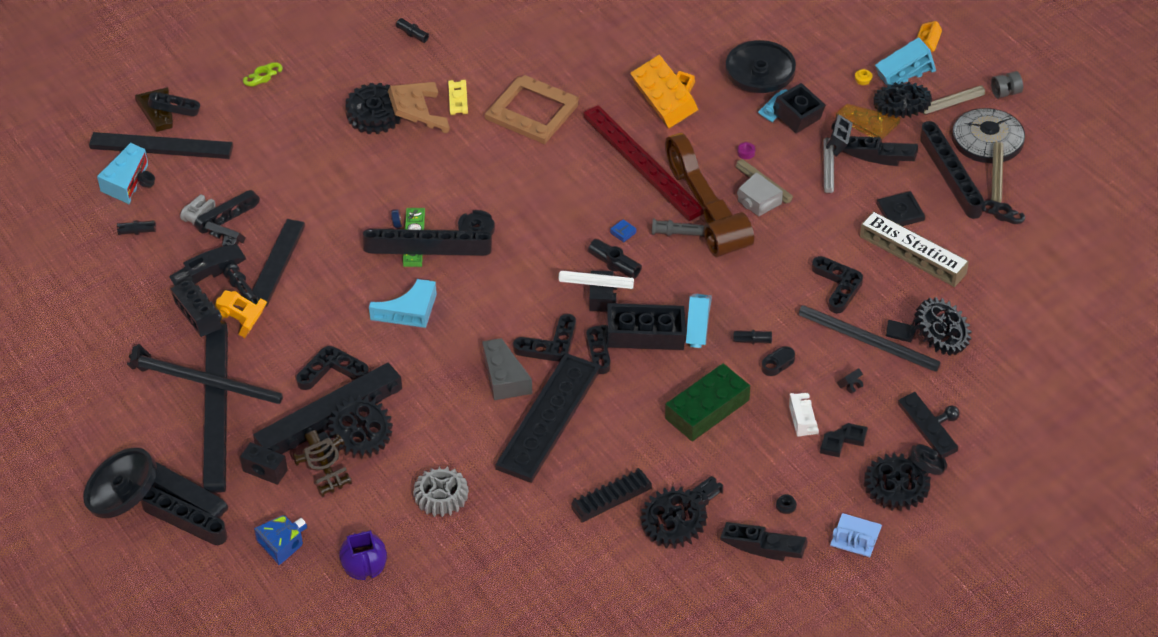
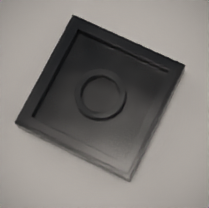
[876,191,925,226]

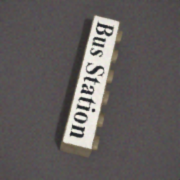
[860,211,969,287]

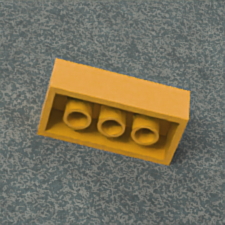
[630,54,698,129]

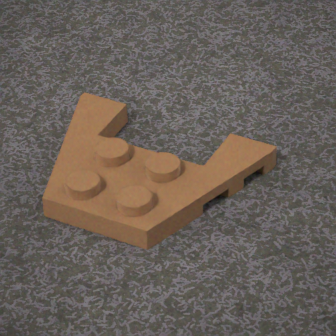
[388,82,450,133]

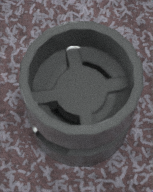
[991,71,1023,99]

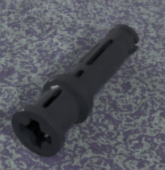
[223,263,259,304]

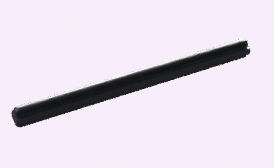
[799,305,941,372]
[138,355,283,404]

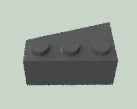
[482,338,533,400]

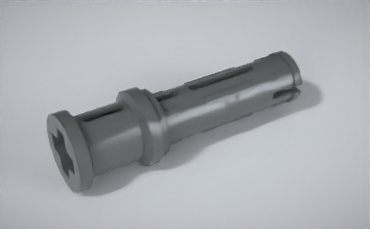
[652,218,704,236]

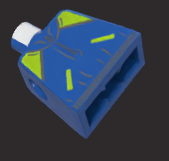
[254,515,307,565]

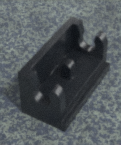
[826,114,853,157]

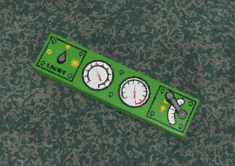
[403,208,425,267]

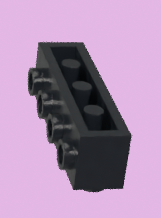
[170,280,222,337]

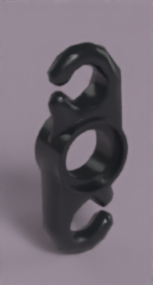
[983,200,1025,224]

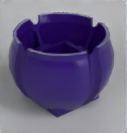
[339,531,387,580]

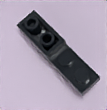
[843,136,918,166]
[169,244,246,286]
[720,522,808,561]

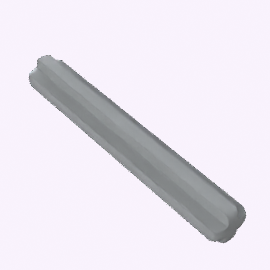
[824,137,834,193]

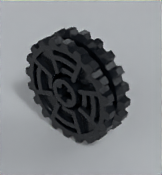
[345,83,402,134]

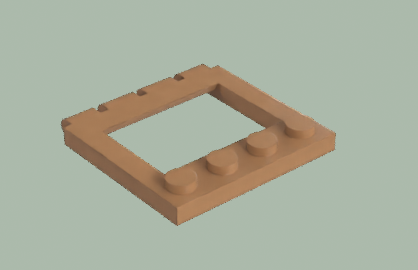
[485,75,579,144]

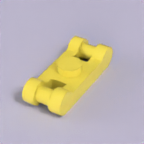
[448,79,468,115]

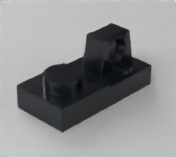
[205,221,246,247]

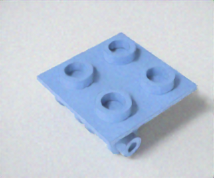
[830,513,882,557]

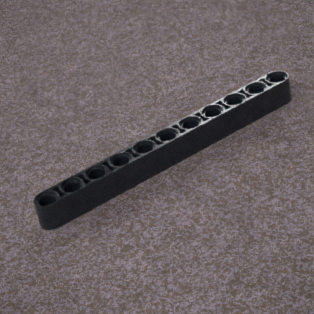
[203,322,228,493]

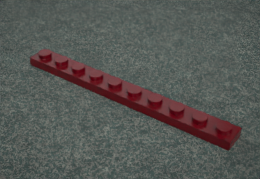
[584,105,704,221]

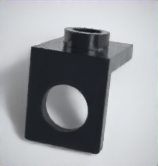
[886,317,918,343]

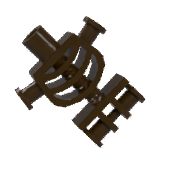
[293,430,352,497]

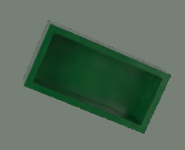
[665,363,751,442]

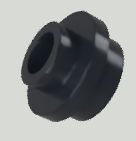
[137,171,155,188]
[776,494,797,514]

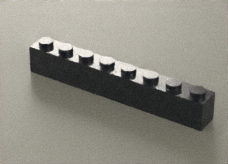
[253,362,402,454]

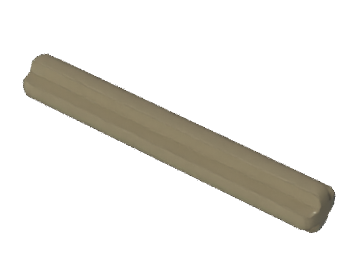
[923,85,985,115]
[991,142,1004,203]
[736,159,793,204]

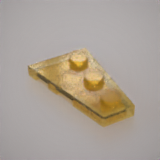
[836,104,901,139]

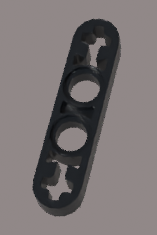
[194,190,260,234]

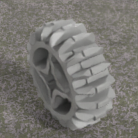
[413,466,469,518]

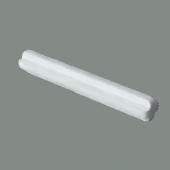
[559,271,634,289]

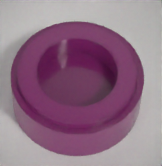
[737,142,755,159]

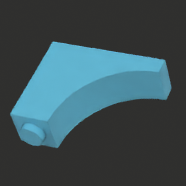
[369,279,437,328]
[686,294,712,348]

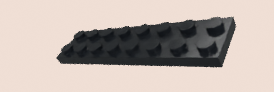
[495,353,601,483]

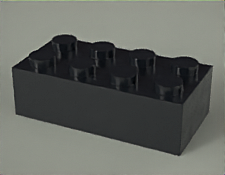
[606,303,686,350]

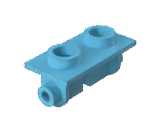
[758,89,788,122]

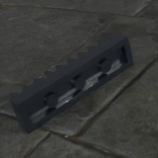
[571,468,652,523]

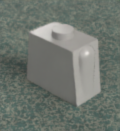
[737,172,783,216]

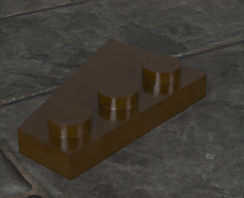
[135,87,173,132]

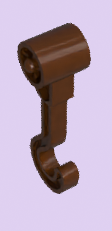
[665,133,755,257]

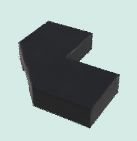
[820,423,868,458]

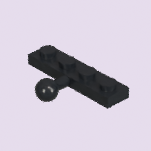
[898,392,960,459]

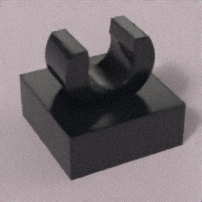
[127,344,151,372]
[837,368,864,394]

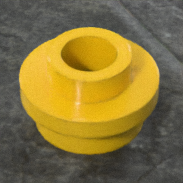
[855,69,872,85]

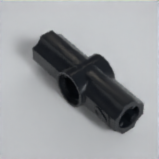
[588,238,642,279]

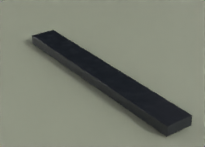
[89,132,233,159]

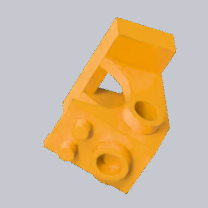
[215,290,267,338]

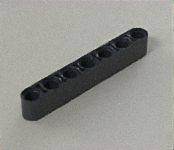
[920,121,984,219]
[363,229,492,256]

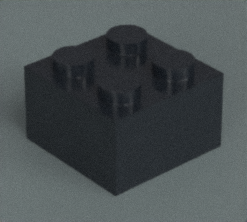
[773,83,826,133]

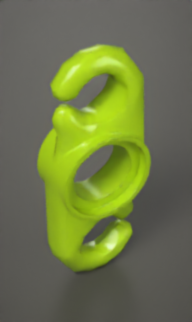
[243,62,283,87]

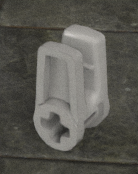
[180,194,216,225]

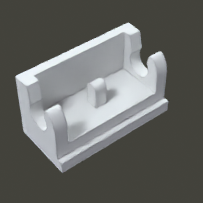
[789,393,819,437]

